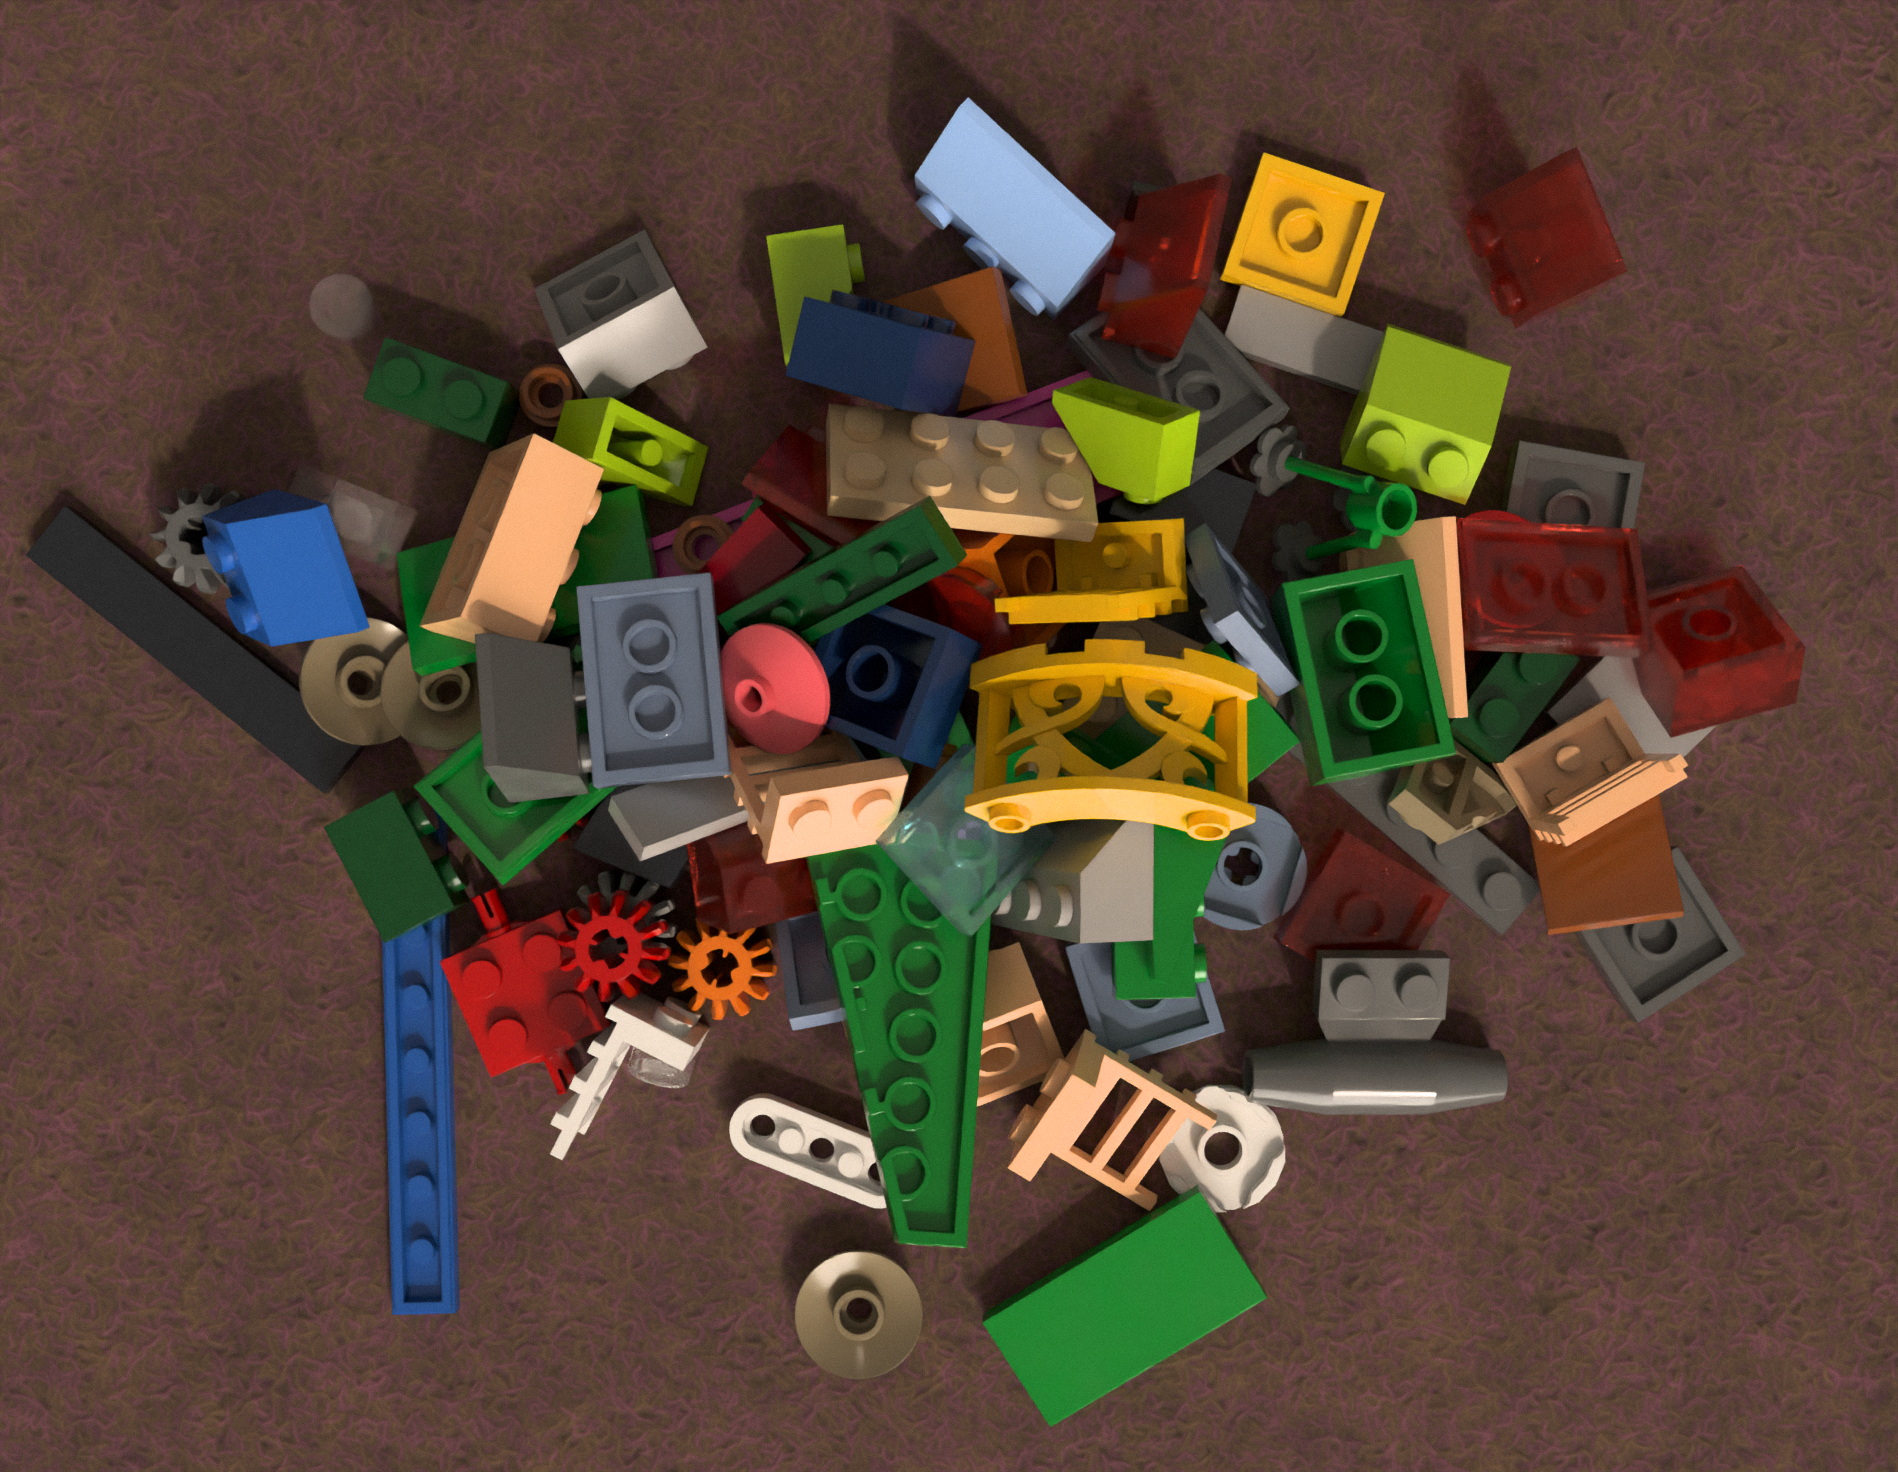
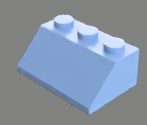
[915,97,1116,320]

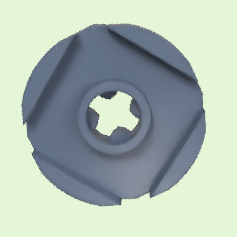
[1203,803,1307,930]

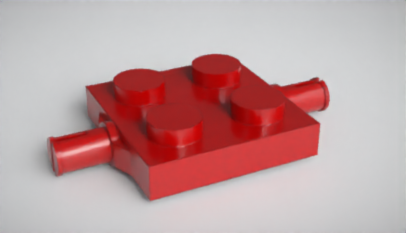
[439,887,611,1095]

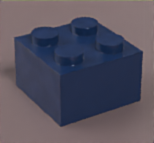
[786,289,975,417]
[814,604,984,769]

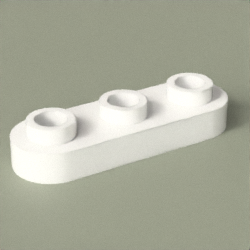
[729,1093,887,1209]

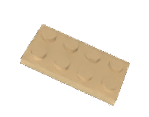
[826,403,1098,542]

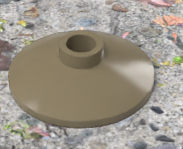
[299,618,408,746]
[380,641,481,750]
[795,1249,923,1379]

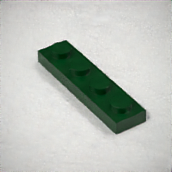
[717,495,967,644]

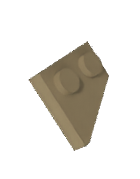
[1388,739,1517,845]

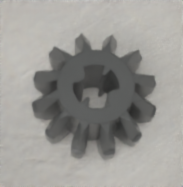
[149,484,246,594]

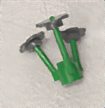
[1250,424,1417,583]

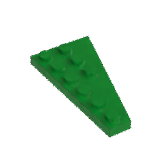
[806,831,997,1248]

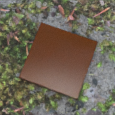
[882,266,1028,417]
[1527,794,1684,935]

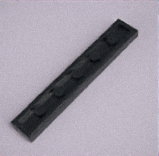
[26,506,367,793]

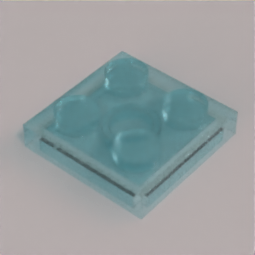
[875,744,1057,936]

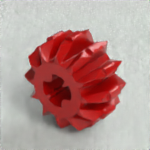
[556,889,671,1002]

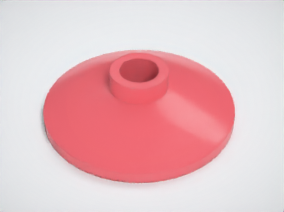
[721,623,830,754]

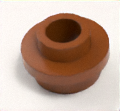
[519,363,584,428]
[673,515,734,575]

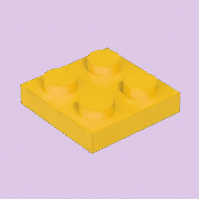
[1219,152,1385,317]

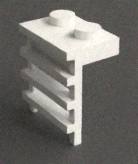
[550,993,710,1160]

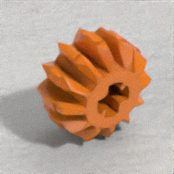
[668,910,778,1020]

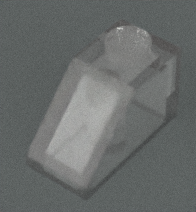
[288,463,419,570]

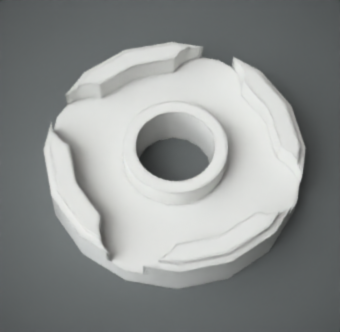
[1159,1085,1285,1212]

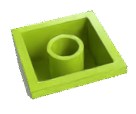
[1339,323,1511,505]

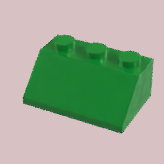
[1270,559,1456,786]

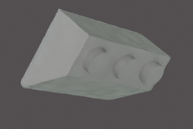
[991,819,1154,944]

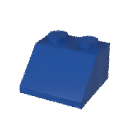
[202,489,370,647]

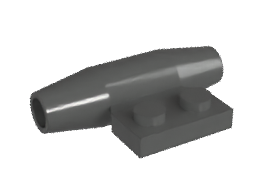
[1242,950,1508,1115]

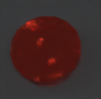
[903,566,1026,689]

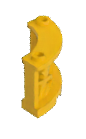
[964,639,1258,841]

